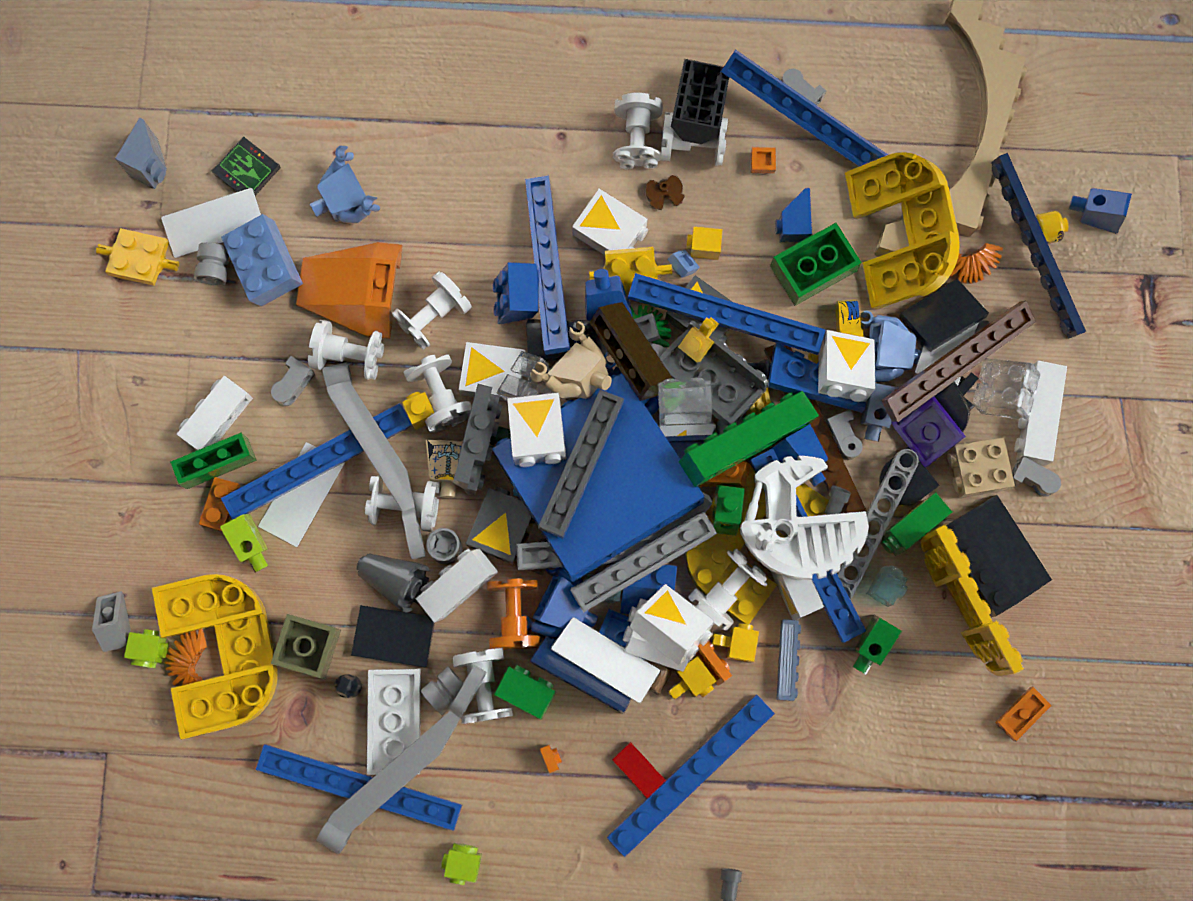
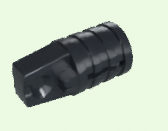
[334,674,362,698]

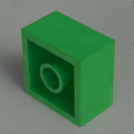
[494,665,556,720]

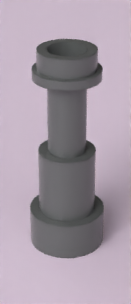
[824,486,851,515]
[720,868,742,901]

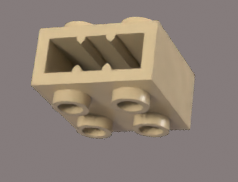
[947,438,1015,498]

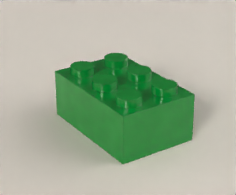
[770,222,862,306]

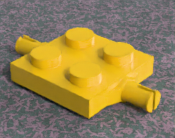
[96,228,180,286]
[589,247,672,295]

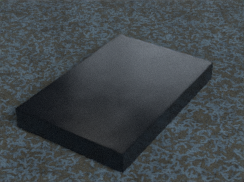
[899,279,989,352]
[351,605,435,668]

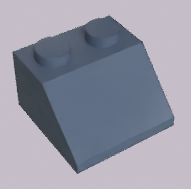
[115,118,167,189]

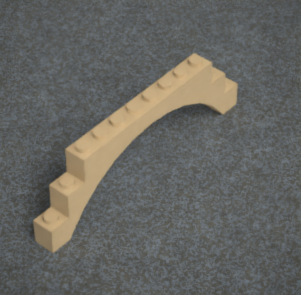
[875,0,1027,256]

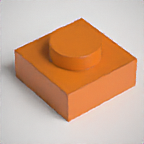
[751,147,776,174]
[540,745,562,773]

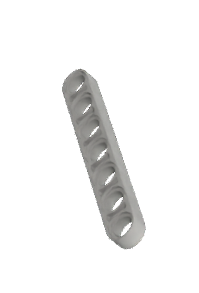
[837,449,919,600]

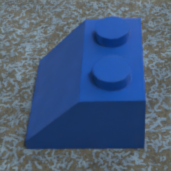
[620,565,677,614]

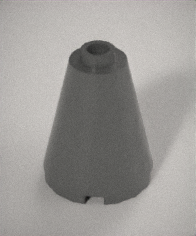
[356,553,430,613]

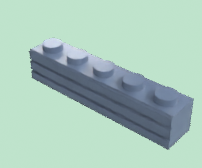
[776,619,801,701]

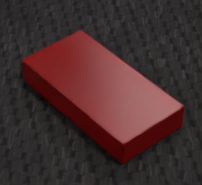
[612,742,666,798]

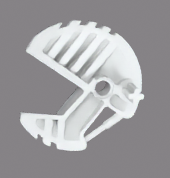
[740,456,869,580]

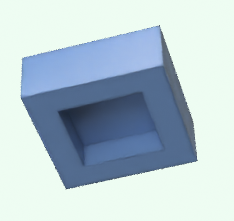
[667,249,700,278]

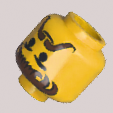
[1036,211,1069,244]

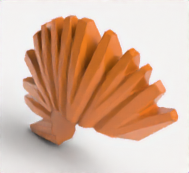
[950,243,1003,284]
[165,629,207,686]

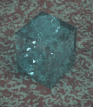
[866,565,908,607]

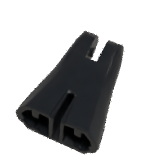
[526,319,597,367]

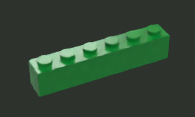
[679,391,819,487]

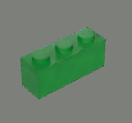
[170,432,257,489]

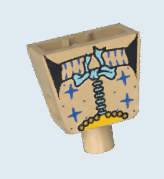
[426,440,463,498]

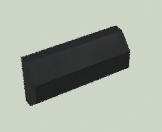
[670,58,729,145]

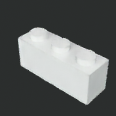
[177,376,253,450]
[416,548,498,623]

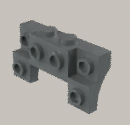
[453,384,503,496]

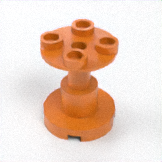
[487,579,540,650]

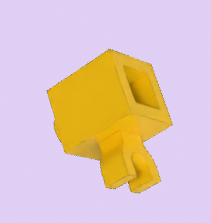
[711,623,759,663]
[668,656,716,700]

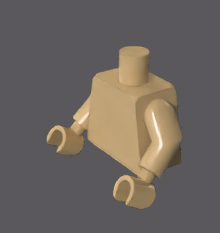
[530,321,612,399]

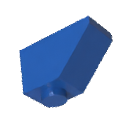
[775,188,812,242]

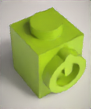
[124,629,168,668]
[441,843,482,885]

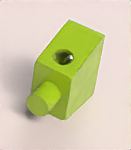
[220,514,268,573]

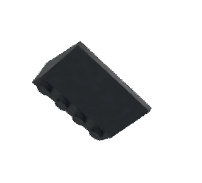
[946,495,1052,618]

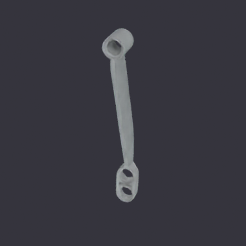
[323,362,425,560]
[316,666,487,855]

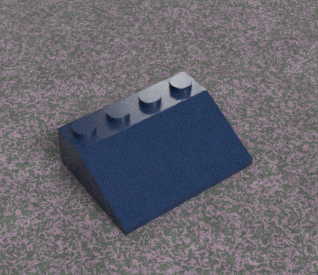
[531,636,632,714]

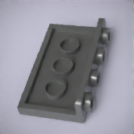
[659,321,768,426]

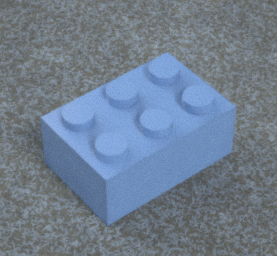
[221,214,303,306]

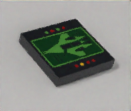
[212,136,281,196]

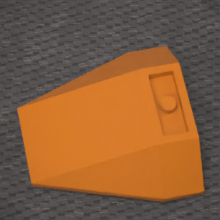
[296,242,403,339]

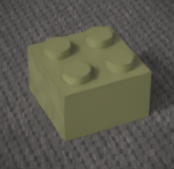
[271,614,341,679]

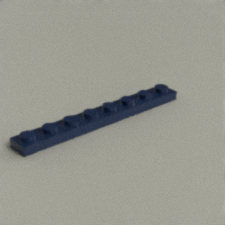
[991,153,1086,339]

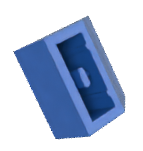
[493,262,539,324]

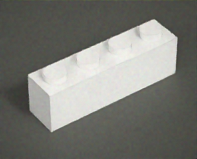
[1014,361,1067,466]

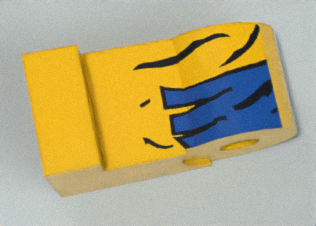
[835,300,863,337]

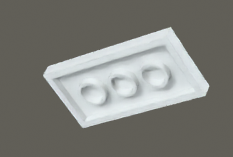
[367,669,421,775]

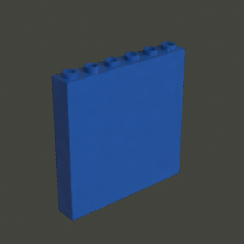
[493,374,705,582]

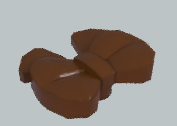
[645,175,685,210]

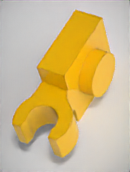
[678,317,719,362]

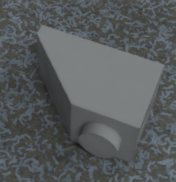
[92,591,131,652]

